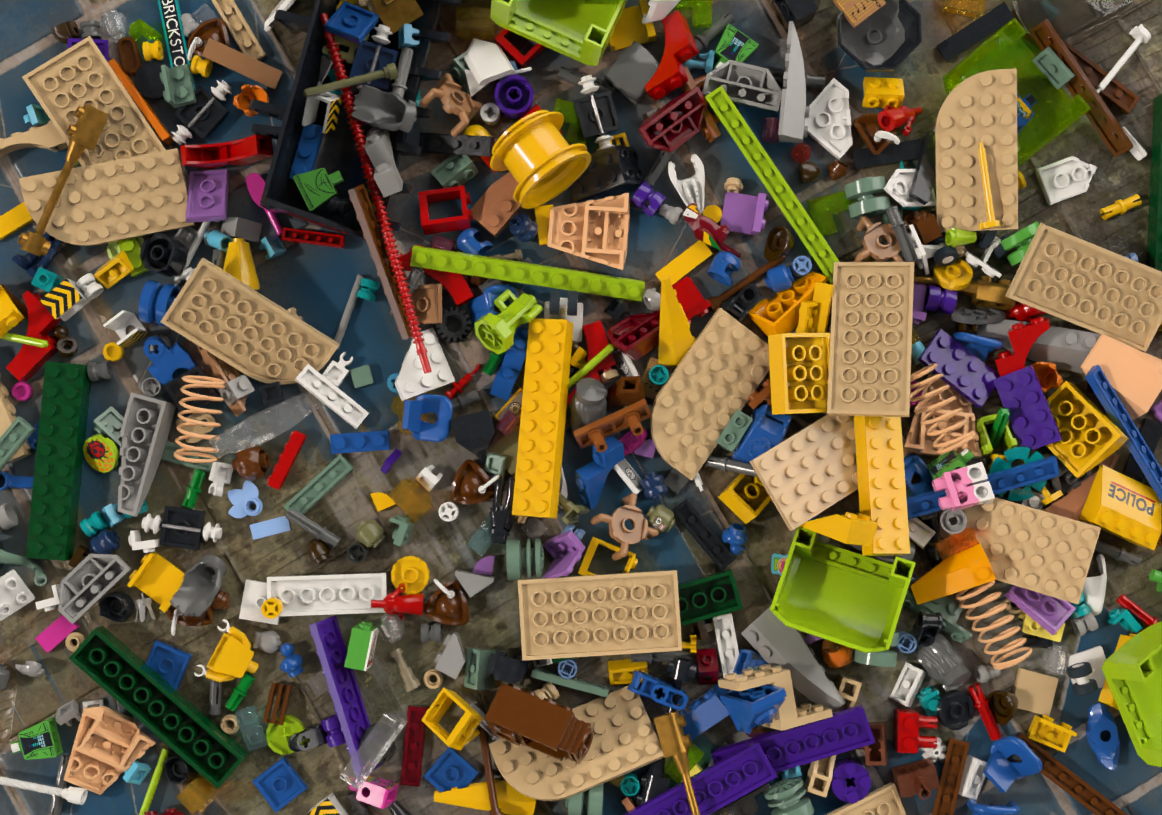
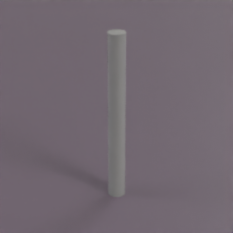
[334,275,365,350]

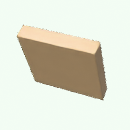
[1012,668,1059,716]

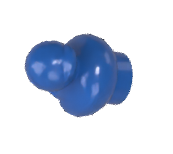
[722,523,747,555]
[280,643,304,677]

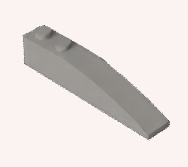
[778,21,810,143]
[977,319,1101,374]
[117,392,176,517]
[741,606,845,713]

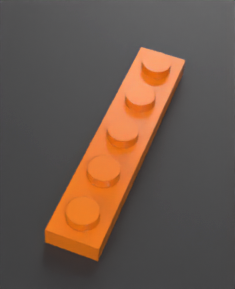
[108,58,175,145]

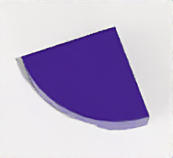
[380,448,402,474]

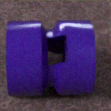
[630,182,667,218]
[923,285,957,315]
[321,714,346,748]

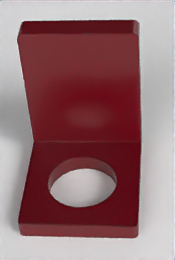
[696,648,719,685]

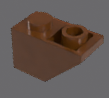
[903,209,942,244]
[606,376,646,407]

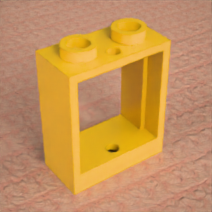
[578,536,638,576]
[421,687,483,751]

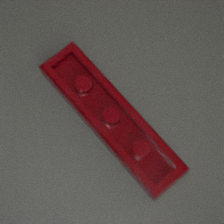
[400,705,428,787]

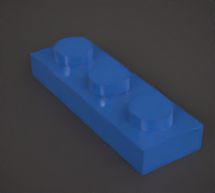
[289,123,324,180]
[330,430,391,454]

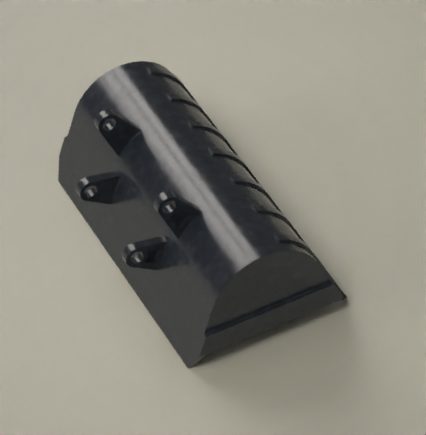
[249,0,462,241]

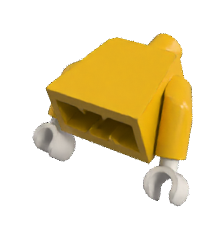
[194,619,258,682]

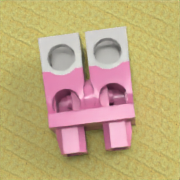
[932,462,995,512]

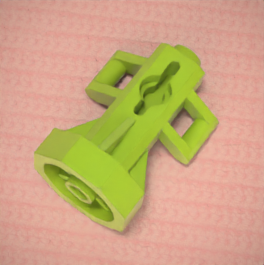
[474,289,543,354]

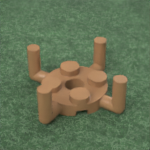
[419,73,482,137]
[854,216,909,262]
[590,493,659,561]

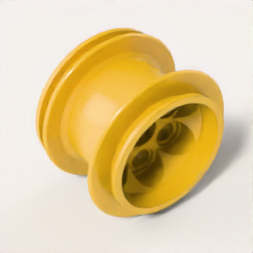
[490,110,591,209]

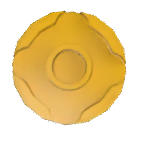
[933,258,973,291]
[391,556,430,595]

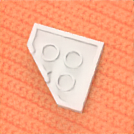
[804,78,853,160]
[394,328,455,401]

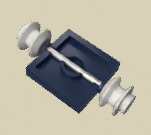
[349,24,398,97]

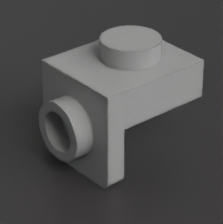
[219,374,255,406]

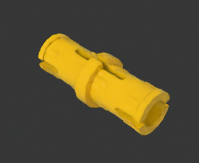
[1100,194,1142,220]

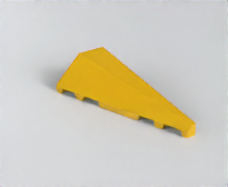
[658,275,695,366]
[433,779,536,815]

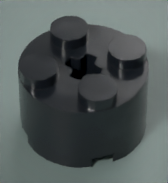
[140,233,188,277]
[485,650,529,686]

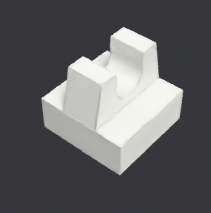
[415,465,443,492]

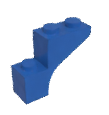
[490,327,528,401]
[575,435,624,510]

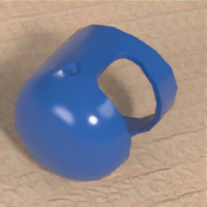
[457,228,493,256]
[706,251,740,287]

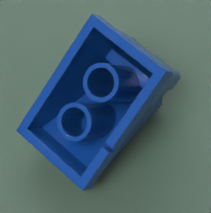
[731,404,792,463]
[720,684,787,734]

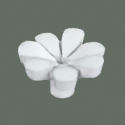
[921,737,947,763]

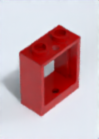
[495,28,546,69]
[418,185,473,235]

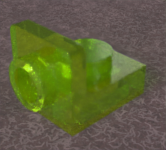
[128,18,163,41]

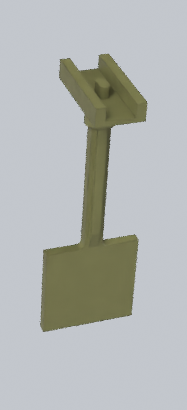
[489,423,590,525]

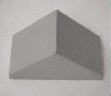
[221,217,262,243]
[455,569,495,598]

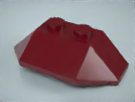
[638,86,708,153]
[607,311,660,361]

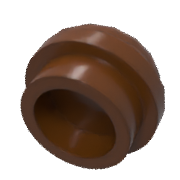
[828,160,848,181]
[468,275,488,287]
[211,590,230,610]

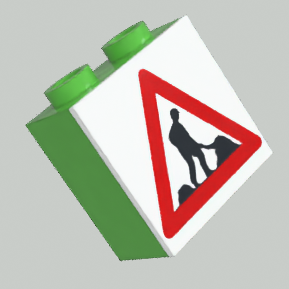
[344,621,379,671]

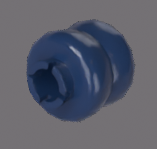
[510,214,538,242]
[640,471,668,501]
[90,529,120,554]

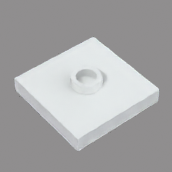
[239,579,280,625]

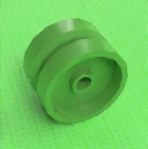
[999,221,1039,266]

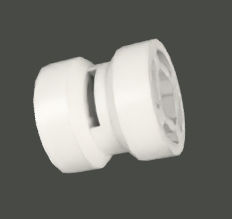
[76,273,104,300]

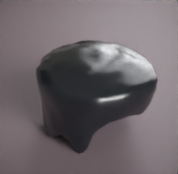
[99,591,134,623]
[163,754,196,785]

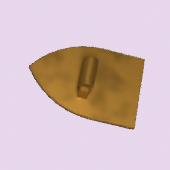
[372,0,424,33]

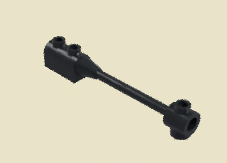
[635,656,697,806]

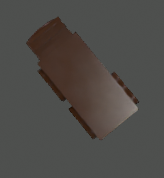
[484,683,594,764]

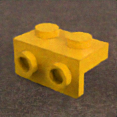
[862,77,905,108]
[1026,714,1077,753]

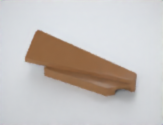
[182,338,249,417]

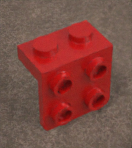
[660,276,711,325]

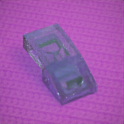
[467,514,492,556]
[235,705,268,751]

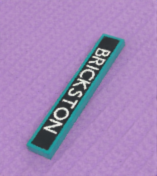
[158,0,196,91]

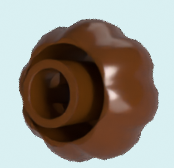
[232,444,270,481]

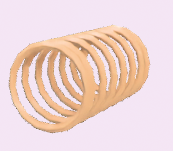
[910,363,976,454]
[173,375,225,463]
[955,580,1033,670]

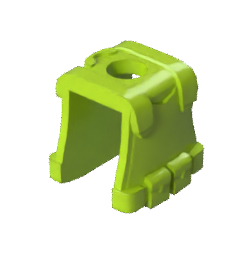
[975,414,1018,457]

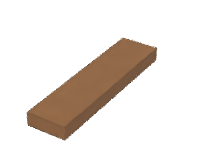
[202,38,283,90]

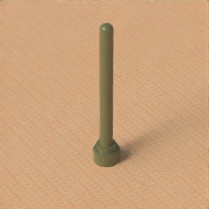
[303,63,398,97]

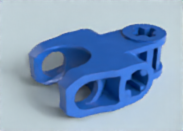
[143,336,197,384]
[627,670,689,710]

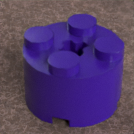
[495,75,534,119]
[830,758,871,803]

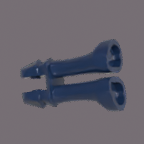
[12,232,67,278]

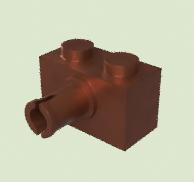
[857,722,888,765]
[891,758,940,800]

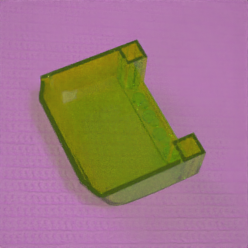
[942,17,1091,167]

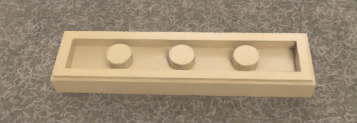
[211,0,267,61]

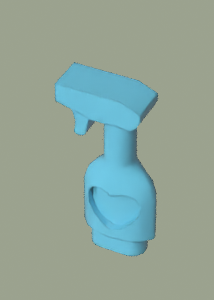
[683,50,715,74]

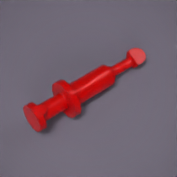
[445,364,481,400]

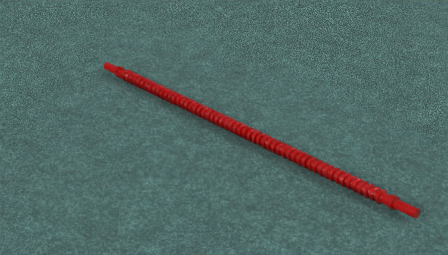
[320,13,432,374]

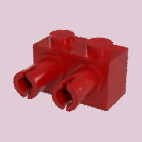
[893,709,938,753]

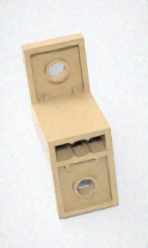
[718,664,833,731]

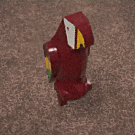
[683,203,742,258]

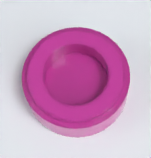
[12,382,34,401]

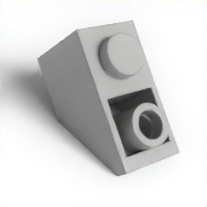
[434,631,466,680]

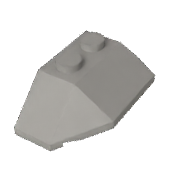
[702,60,782,112]
[58,553,131,624]

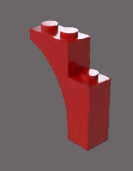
[645,10,699,101]
[180,134,273,169]
[398,244,475,308]
[6,290,62,382]
[995,316,1050,377]
[567,320,616,406]

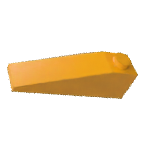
[747,271,828,336]
[910,541,996,605]

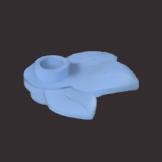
[227,480,263,518]

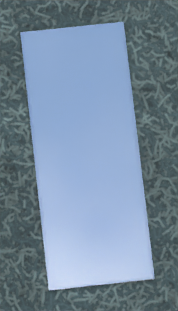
[250,516,291,540]

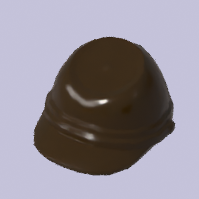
[764,226,795,262]
[988,690,1018,726]

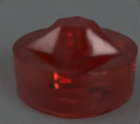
[791,143,812,163]

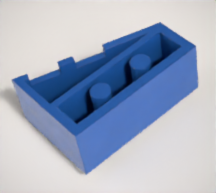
[679,684,730,740]

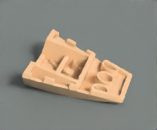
[547,193,630,270]
[1081,334,1162,420]
[903,374,982,458]
[63,706,156,795]

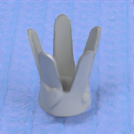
[135,593,156,623]

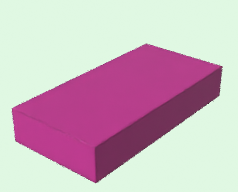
[35,615,80,653]

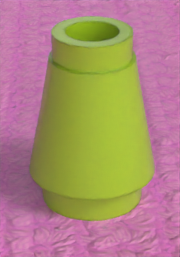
[945,228,977,247]

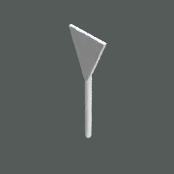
[465,67,532,97]

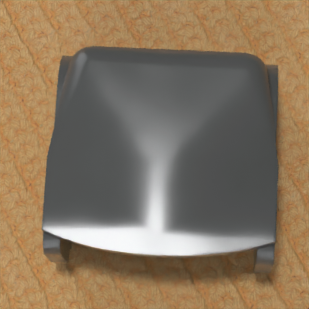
[604,41,660,104]

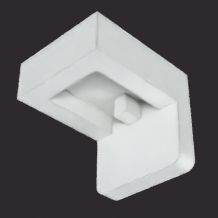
[128,530,161,553]
[35,583,61,612]

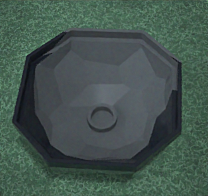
[837,0,922,72]

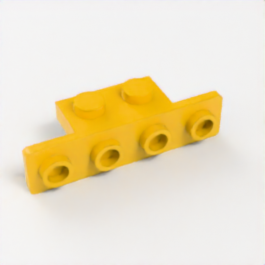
[796,282,834,333]

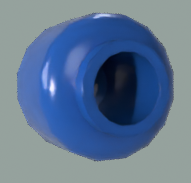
[764,264,795,293]

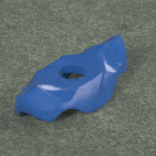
[1086,702,1120,770]

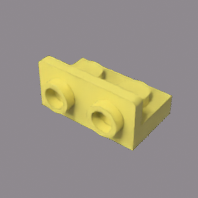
[1018,611,1066,642]

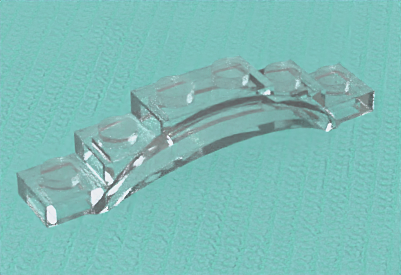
[208,391,325,458]

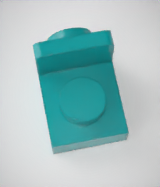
[31,267,64,292]
[1106,608,1142,633]
[916,686,941,716]

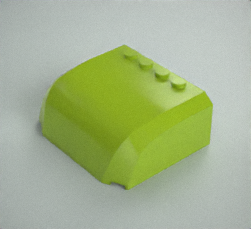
[490,0,627,66]
[770,526,916,653]
[1102,621,1162,767]

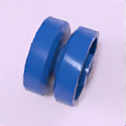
[138,280,180,327]

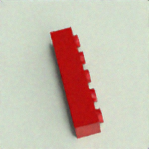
[282,228,346,249]
[267,430,308,490]

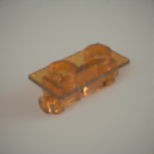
[933,527,979,560]

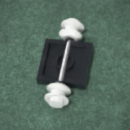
[572,75,621,151]
[171,80,232,145]
[142,506,222,550]

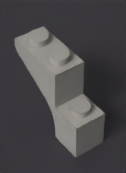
[364,127,403,197]

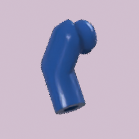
[28,420,40,450]

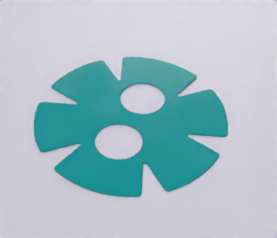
[989,447,1047,501]

